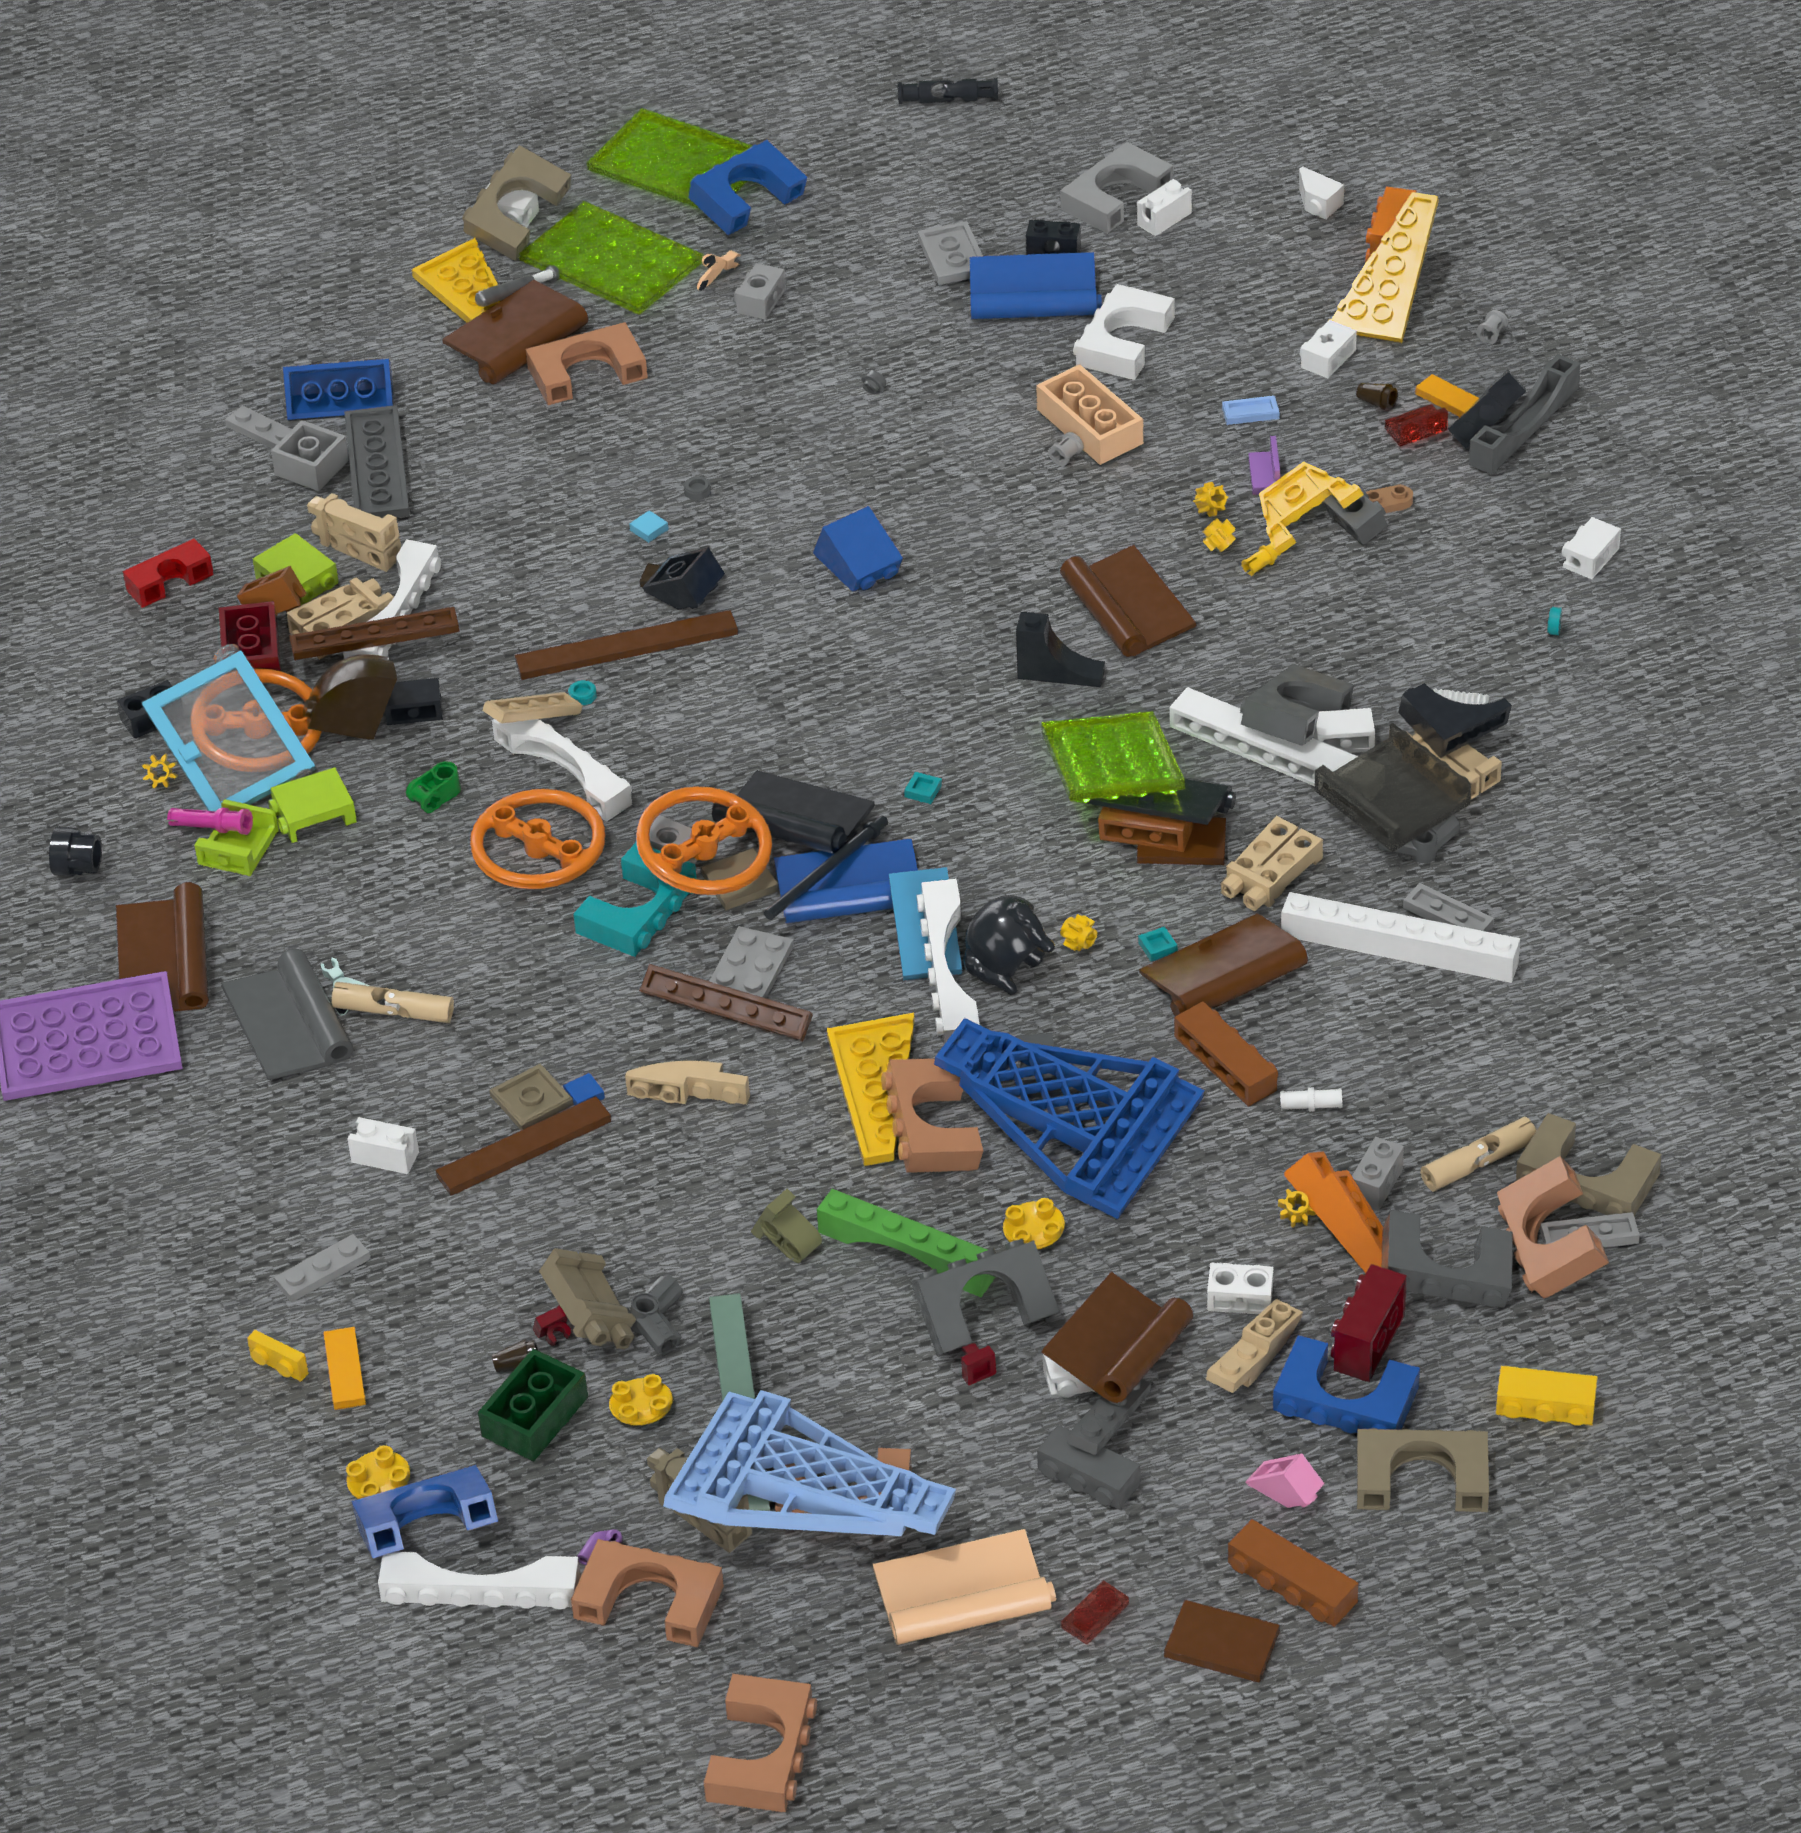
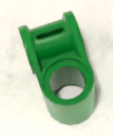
[406,761,461,813]

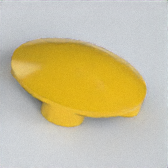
[1003,1198,1065,1249]
[609,1374,673,1425]
[346,1446,410,1499]

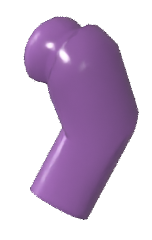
[577,1529,623,1565]

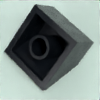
[642,547,725,610]

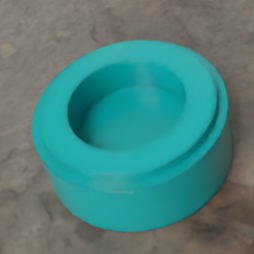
[1547,606,1562,635]
[568,680,597,706]

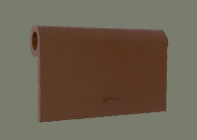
[442,280,588,385]
[1060,545,1197,657]
[116,882,209,1012]
[1139,913,1308,1016]
[1041,1271,1193,1403]

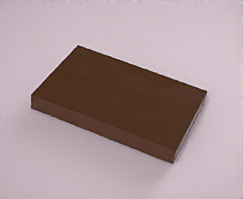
[1137,817,1226,865]
[1164,1600,1280,1683]

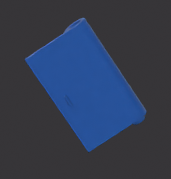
[970,252,1102,319]
[774,839,918,924]

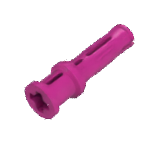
[167,807,253,835]

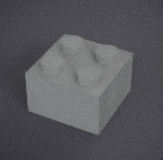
[271,420,349,491]

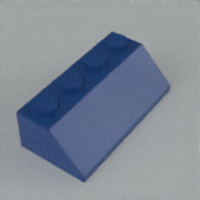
[283,359,393,420]

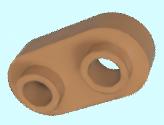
[1366,484,1413,513]

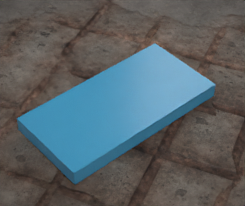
[889,867,962,981]

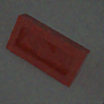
[1061,1580,1129,1645]

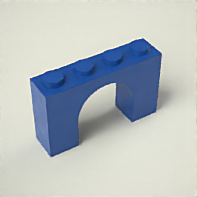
[688,140,807,235]
[1273,1335,1420,1433]
[351,1465,498,1558]

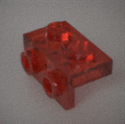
[1385,404,1448,447]

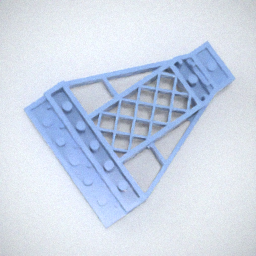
[663,1390,956,1536]

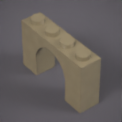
[462,145,571,261]
[1516,1113,1662,1216]
[1357,1428,1489,1512]

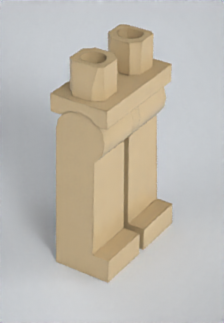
[307,493,401,572]
[287,577,394,660]
[1395,730,1502,807]
[1221,816,1323,911]

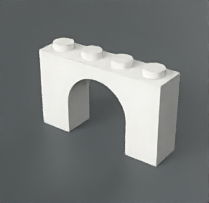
[1073,284,1175,380]

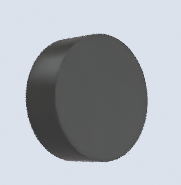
[684,476,711,500]

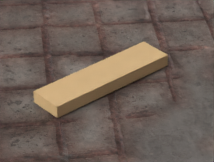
[482,692,583,723]

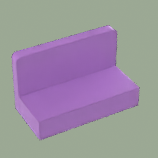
[1248,436,1280,495]

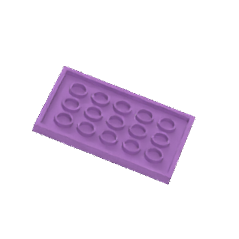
[0,971,183,1101]

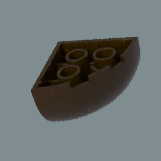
[303,654,397,740]

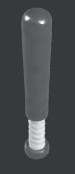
[475,265,560,307]

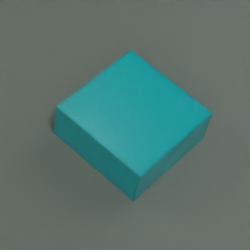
[904,771,942,804]
[1138,926,1178,962]

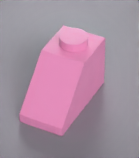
[1246,1454,1324,1508]

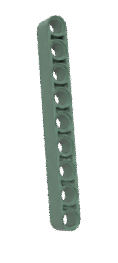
[709,1293,770,1511]

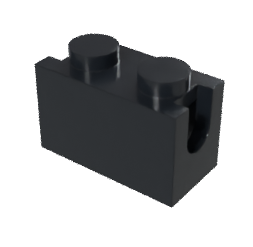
[385,678,443,725]

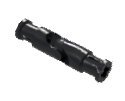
[898,77,998,104]

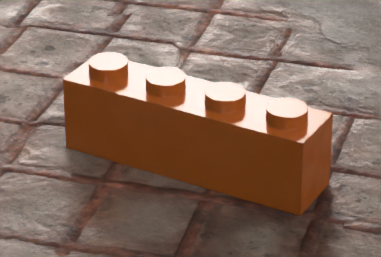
[1174,1001,1278,1107]
[1228,1519,1358,1627]

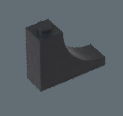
[1016,612,1105,687]
[1398,683,1512,758]

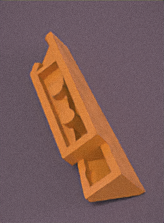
[1284,1151,1383,1273]

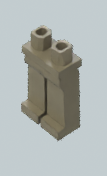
[539,1248,636,1350]
[647,1448,752,1553]

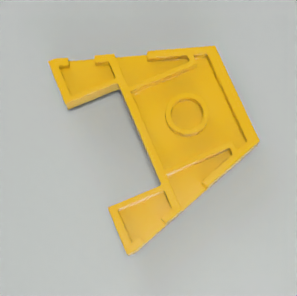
[1259,462,1364,556]

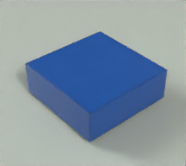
[563,1073,605,1106]

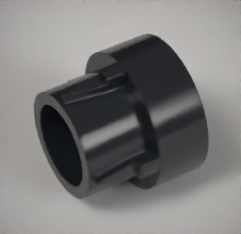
[49,826,102,877]

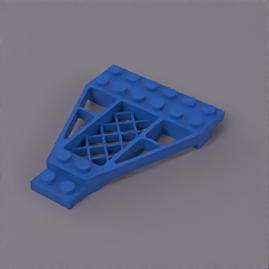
[934,1018,1205,1219]

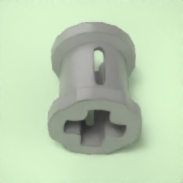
[1476,310,1508,344]
[1048,432,1084,467]

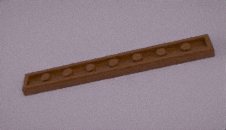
[515,610,738,680]

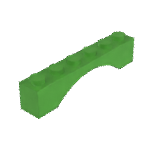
[817,1189,995,1297]

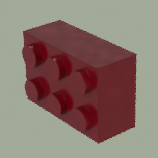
[219,601,281,686]
[1330,1264,1407,1382]

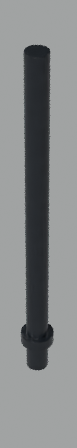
[764,815,888,920]

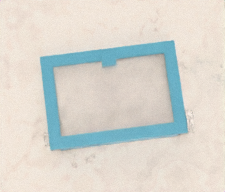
[142,644,316,811]

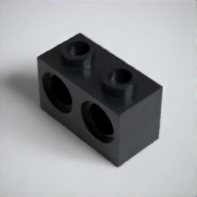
[117,680,185,739]

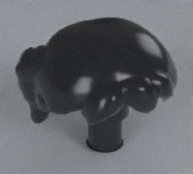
[963,895,1055,995]

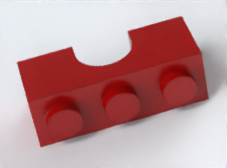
[123,538,214,608]

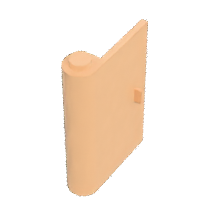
[873,1529,1056,1645]

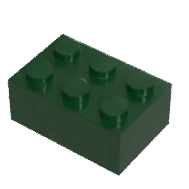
[478,1348,588,1462]

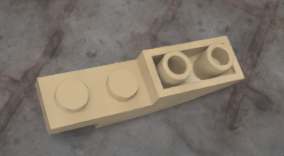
[625,1061,750,1105]
[1206,1299,1303,1393]

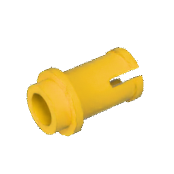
[1241,545,1278,576]

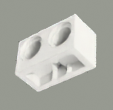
[1207,1263,1273,1314]

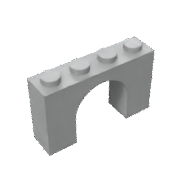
[1060,142,1174,234]

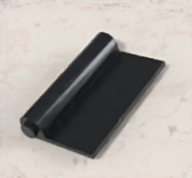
[1074,762,1236,825]
[712,770,875,854]

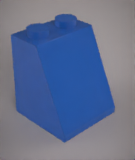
[813,506,903,592]

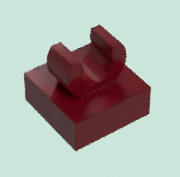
[533,1305,571,1346]
[961,1343,996,1386]

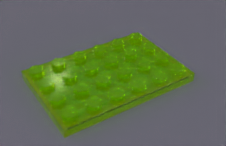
[587,108,753,209]
[519,201,704,315]
[1041,711,1185,803]

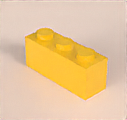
[1496,1366,1597,1426]

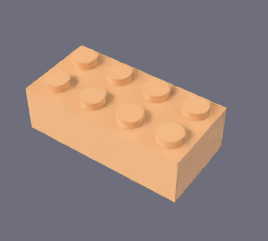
[1036,364,1144,465]

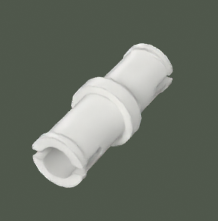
[1280,1087,1342,1112]

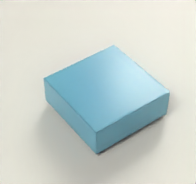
[629,510,668,543]

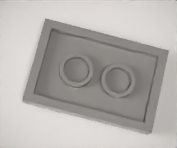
[918,221,983,285]
[709,926,794,998]

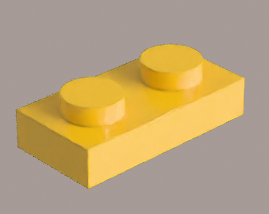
[247,1330,308,1381]

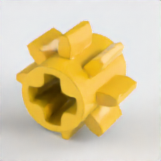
[1193,482,1228,517]
[1202,518,1236,552]
[142,754,178,788]
[1060,914,1097,951]
[1278,1189,1316,1227]

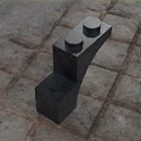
[1448,370,1526,449]

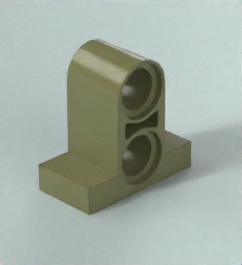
[751,1188,822,1263]

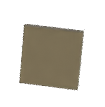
[701,848,779,911]
[489,1064,573,1130]

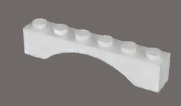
[343,539,441,659]
[492,719,632,822]
[917,879,980,1044]
[378,1552,581,1609]

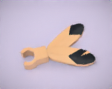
[697,250,741,291]

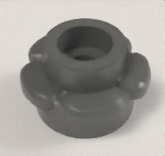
[861,370,887,394]

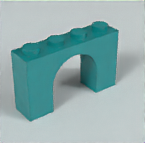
[573,842,698,957]

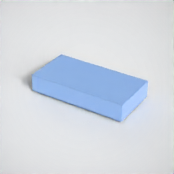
[1222,396,1280,425]

